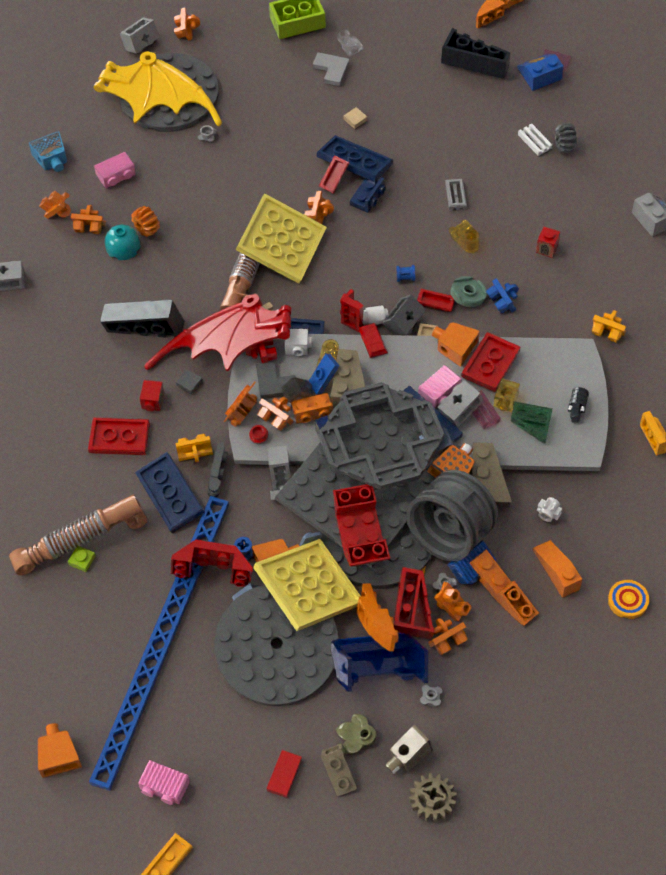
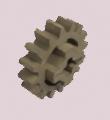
[409,773,456,822]

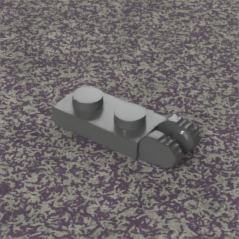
[208,442,228,498]

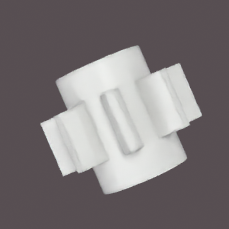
[537,497,562,522]

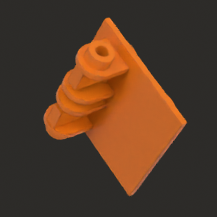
[224,381,257,427]

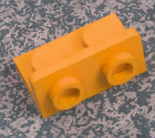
[640,411,666,456]

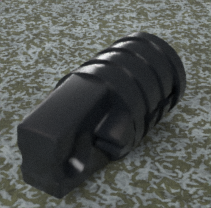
[568,387,589,423]

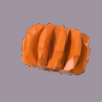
[131,206,160,237]

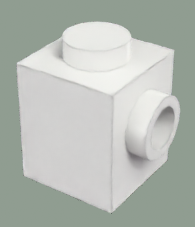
[285,329,312,356]

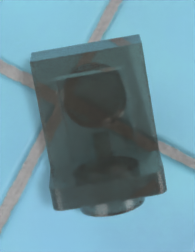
[281,377,315,403]

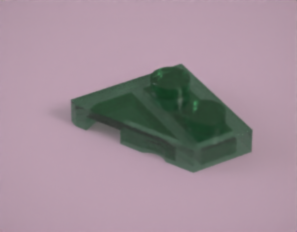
[511,401,553,443]

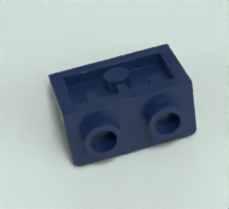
[350,177,386,213]

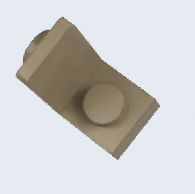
[321,743,357,796]

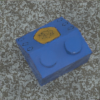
[517,54,564,91]

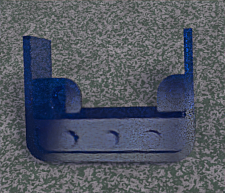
[331,633,428,692]

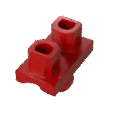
[245,339,277,363]

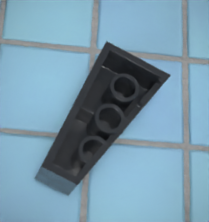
[441,28,511,78]
[100,299,185,338]

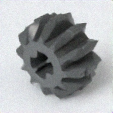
[554,123,577,153]

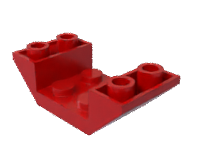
[333,484,390,567]
[170,540,253,587]

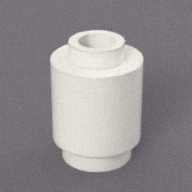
[363,305,388,325]

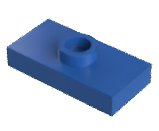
[308,353,339,395]

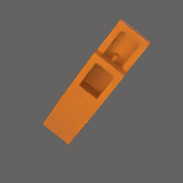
[476,0,524,28]
[469,549,539,626]
[357,583,398,651]

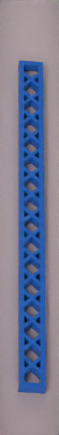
[89,496,229,791]

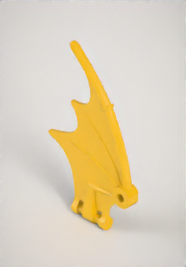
[93,51,222,126]

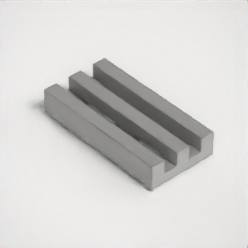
[445,179,467,211]

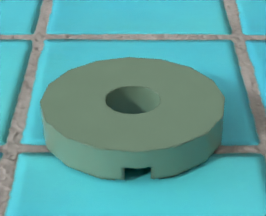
[450,276,487,307]

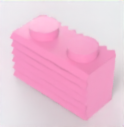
[94,152,136,188]
[418,365,462,408]
[138,760,190,805]

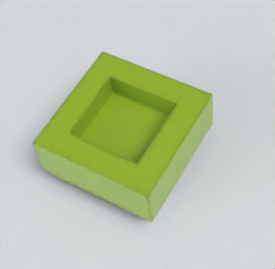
[68,545,96,572]

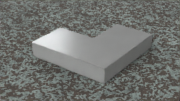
[313,52,349,86]

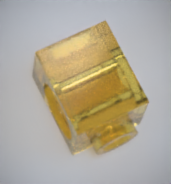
[493,378,520,412]

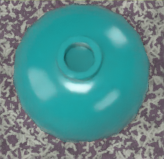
[105,224,141,260]

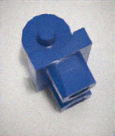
[486,278,519,314]

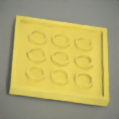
[236,193,327,284]
[253,539,360,631]

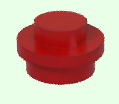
[249,425,268,444]

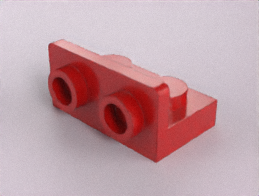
[340,289,364,332]

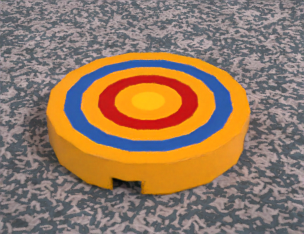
[608,580,649,619]

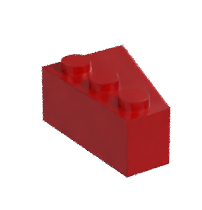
[393,567,435,640]

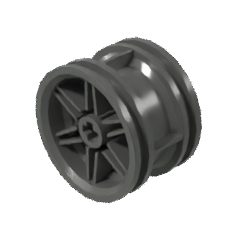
[406,470,498,561]

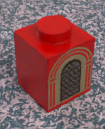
[536,226,560,258]
[139,380,164,411]

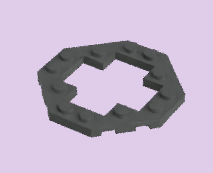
[318,382,444,490]

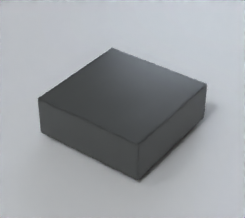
[176,370,203,394]

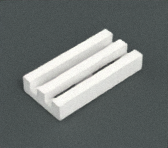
[518,124,552,156]

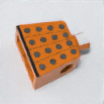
[427,443,475,478]

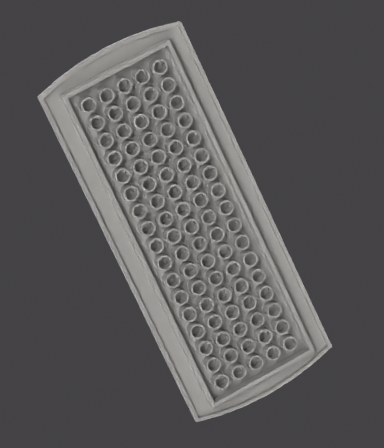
[228,334,608,471]

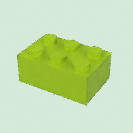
[269,0,326,39]

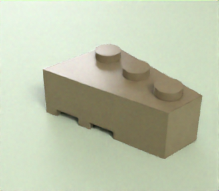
[331,349,365,408]
[471,442,512,504]

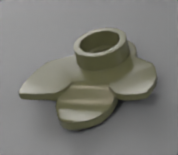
[336,714,377,754]

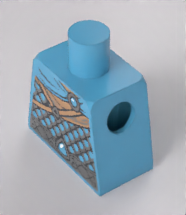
[29,131,67,172]

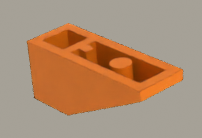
[533,540,582,598]

